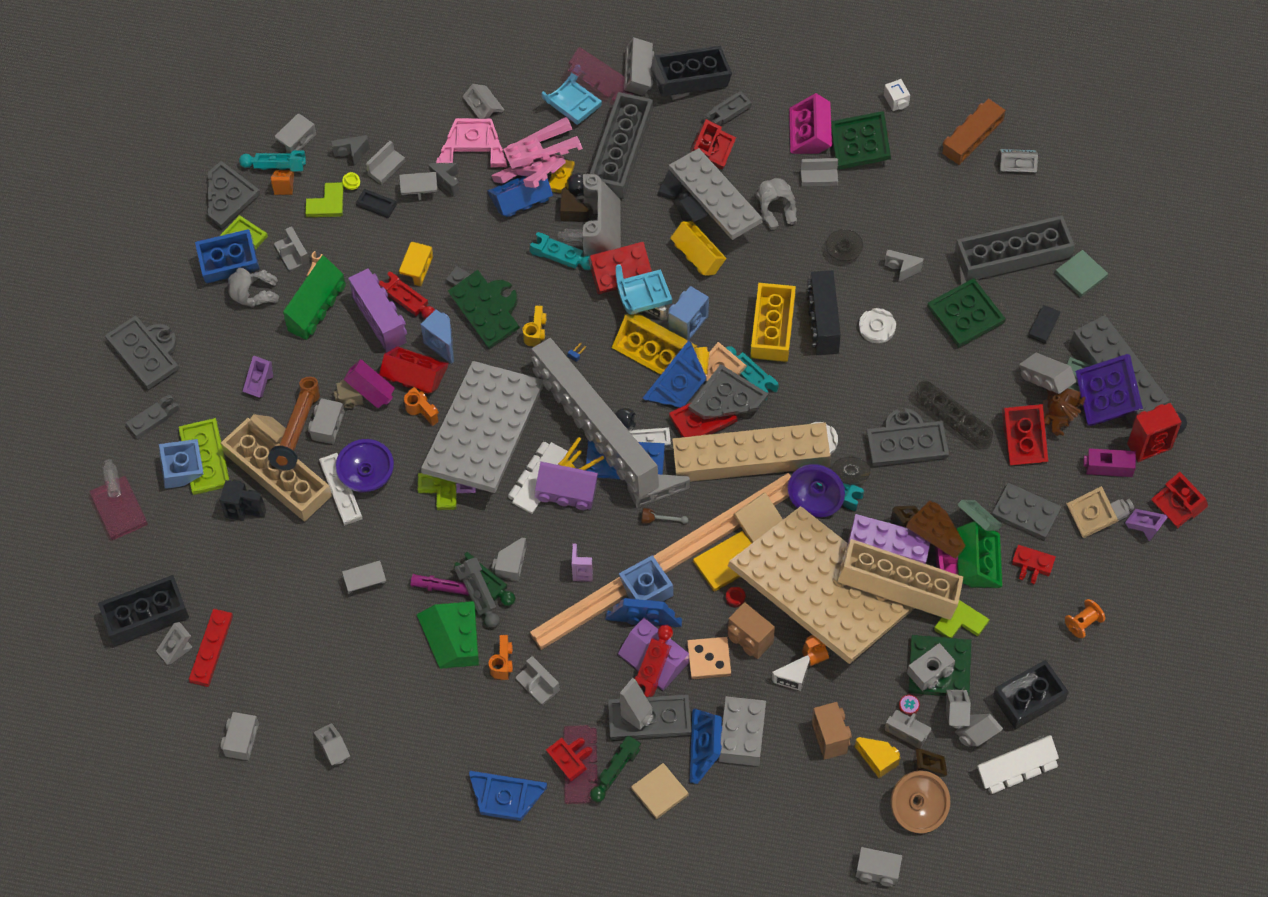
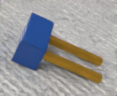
[567,343,586,362]

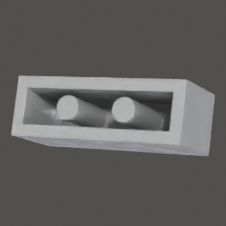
[624,37,654,96]
[1019,353,1076,394]

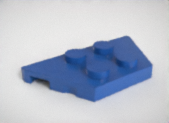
[643,341,707,407]
[606,598,682,627]
[690,709,722,784]
[469,771,547,821]

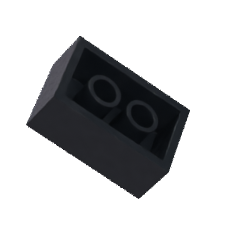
[993,660,1069,729]

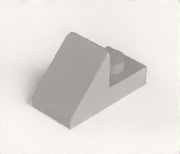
[885,250,924,281]
[156,622,192,665]

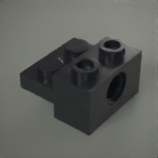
[219,480,266,521]

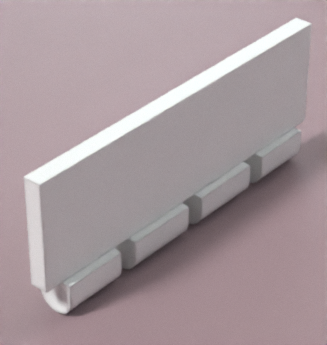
[508,442,568,514]
[977,735,1059,794]

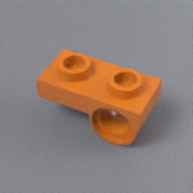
[404,387,439,426]
[489,635,513,680]
[802,635,829,667]

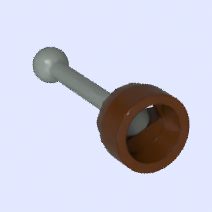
[641,508,688,524]

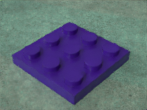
[1075,354,1143,426]

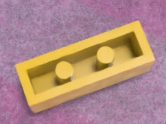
[670,221,727,275]

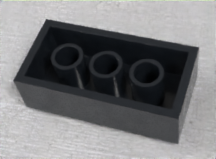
[650,46,732,97]
[806,270,841,355]
[98,575,189,646]

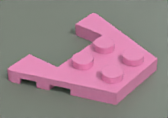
[436,118,507,167]
[491,154,566,188]

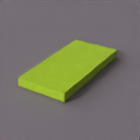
[178,418,230,495]

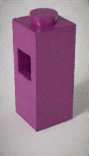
[343,359,395,408]
[1083,448,1136,477]

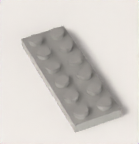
[669,148,762,240]

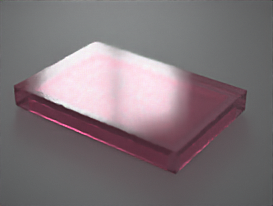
[89,476,148,540]

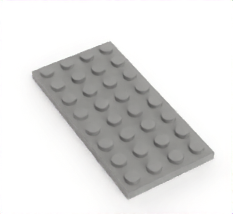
[421,361,544,493]

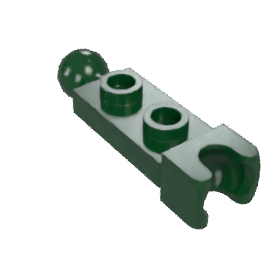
[454,552,516,606]
[590,736,641,802]

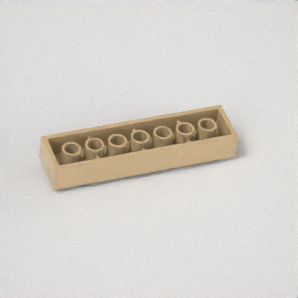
[673,422,830,482]

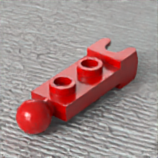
[379,272,435,319]
[635,625,673,697]

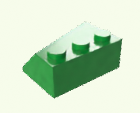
[416,601,479,669]

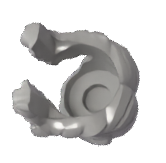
[755,178,797,230]
[228,267,279,308]

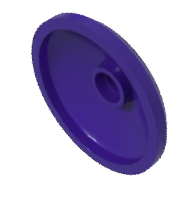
[336,439,394,492]
[788,464,845,517]

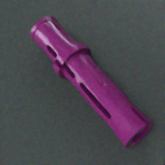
[411,574,469,596]

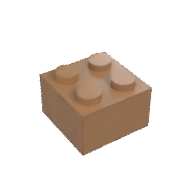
[728,602,775,659]
[812,702,852,760]

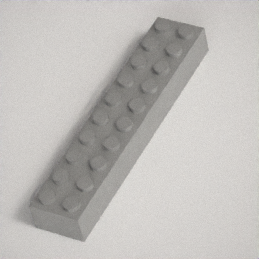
[531,338,659,498]

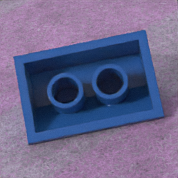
[487,176,553,217]

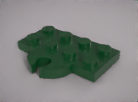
[448,270,520,349]

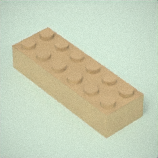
[221,418,332,522]
[837,539,963,620]

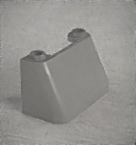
[583,174,621,257]

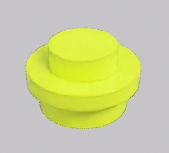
[342,172,360,190]

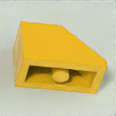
[855,737,900,778]

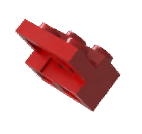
[690,119,736,170]
[1151,472,1208,529]

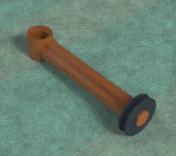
[268,377,320,470]

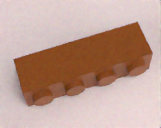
[942,98,1006,165]

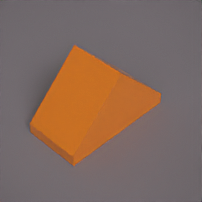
[271,170,294,195]

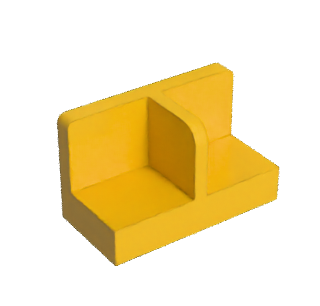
[399,242,433,287]

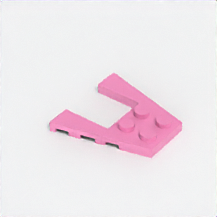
[503,117,583,169]

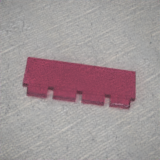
[568,47,634,101]
[564,725,598,804]

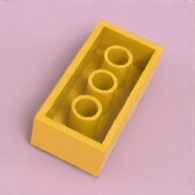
[751,283,796,362]

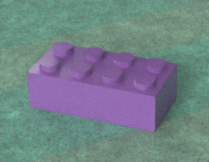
[348,269,407,352]
[847,514,930,564]

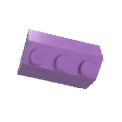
[535,461,598,510]
[618,618,689,691]

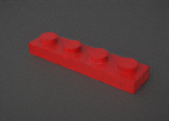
[189,609,233,687]

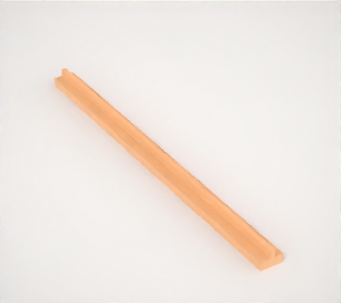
[530,473,791,650]

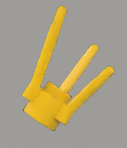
[558,437,604,470]

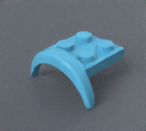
[542,65,602,125]
[616,265,672,315]

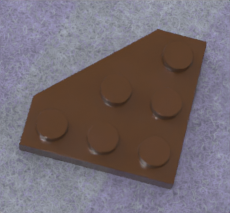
[906,500,966,559]

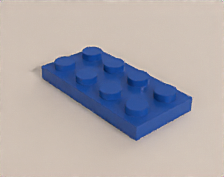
[586,440,665,479]

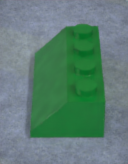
[283,255,346,340]

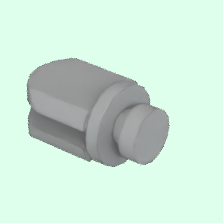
[1110,499,1134,520]

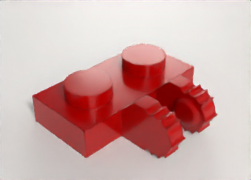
[1012,545,1056,584]
[546,737,592,781]

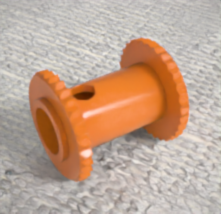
[1065,599,1105,639]

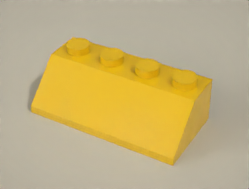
[612,313,697,374]

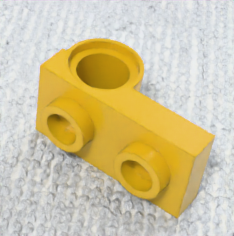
[523,306,546,347]

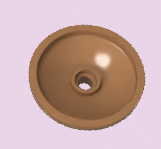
[891,771,950,833]

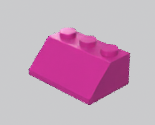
[789,93,832,154]

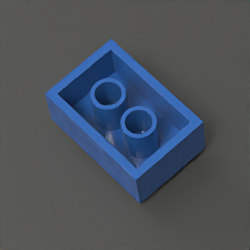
[195,229,260,283]

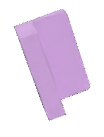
[572,543,593,582]

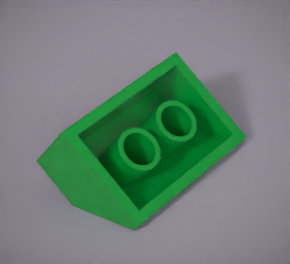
[957,521,1002,588]

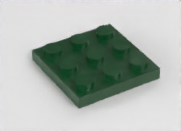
[831,111,892,170]
[927,278,1006,348]
[908,635,972,696]

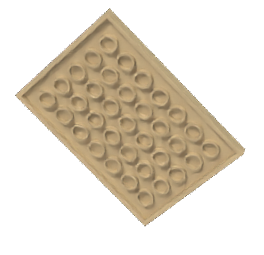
[728,506,915,664]

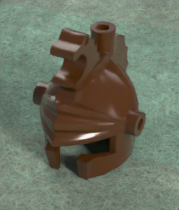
[1042,388,1085,436]

